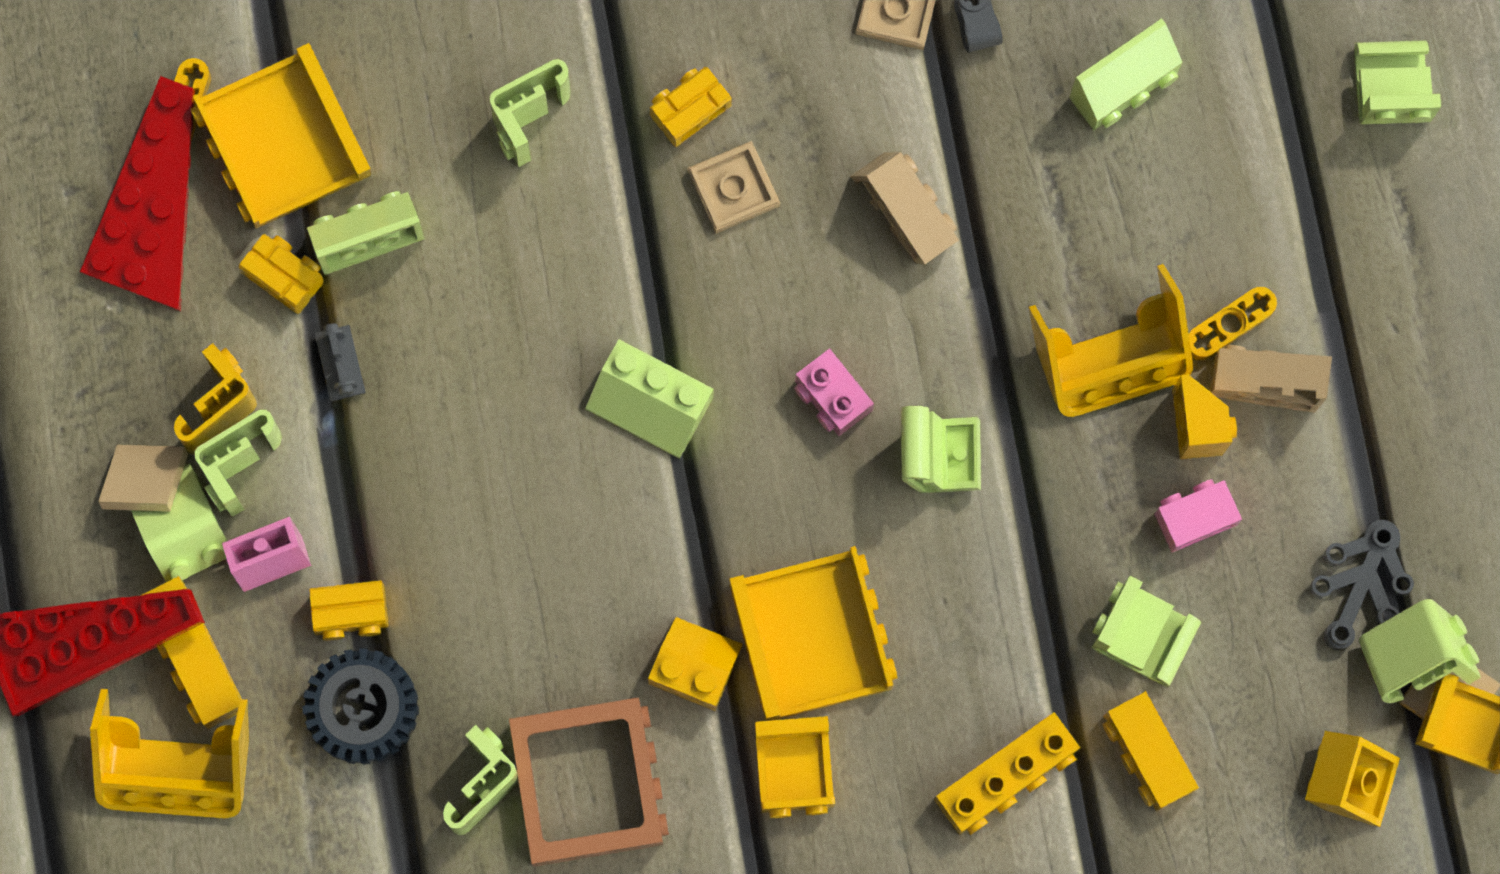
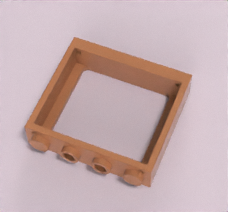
[509,697,669,867]

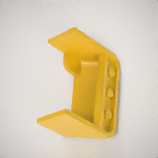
[1028,264,1193,417]
[90,689,249,818]

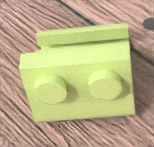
[1354,40,1441,124]
[490,59,571,167]
[901,406,981,493]
[195,410,282,517]
[131,463,227,582]
[1092,576,1201,687]
[1359,599,1481,703]
[443,725,519,835]

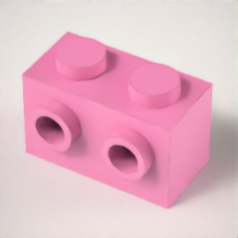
[794,348,874,436]
[1154,479,1242,553]
[222,517,311,592]

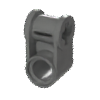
[954,0,1003,53]

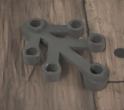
[1310,520,1414,651]

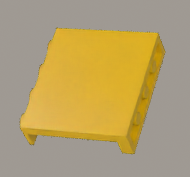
[190,43,371,229]
[729,546,898,721]

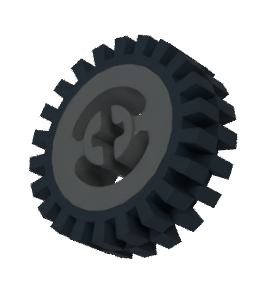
[303,648,419,765]

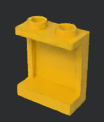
[1415,674,1500,775]
[755,716,835,818]

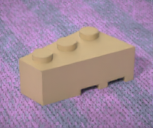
[850,152,959,265]
[1210,345,1332,413]

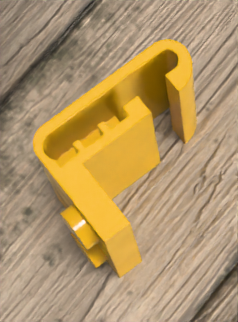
[174,343,257,455]

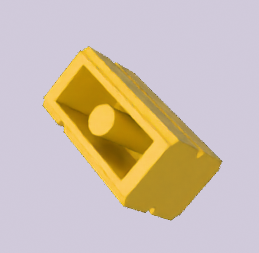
[650,66,732,147]
[238,234,324,314]
[309,580,389,641]

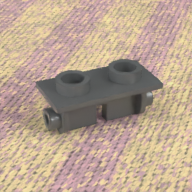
[315,324,366,402]

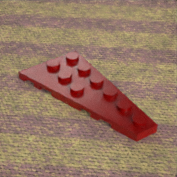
[80,76,195,312]
[0,589,205,716]

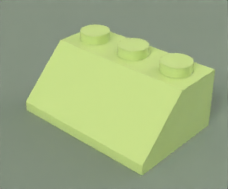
[1069,19,1182,130]
[307,191,425,275]
[585,339,714,459]

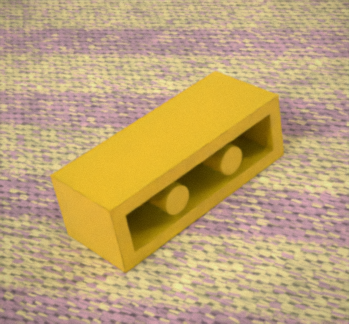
[1103,691,1199,812]

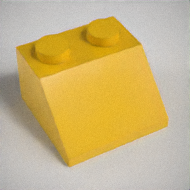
[1172,374,1237,459]
[648,617,743,711]
[1305,731,1400,827]

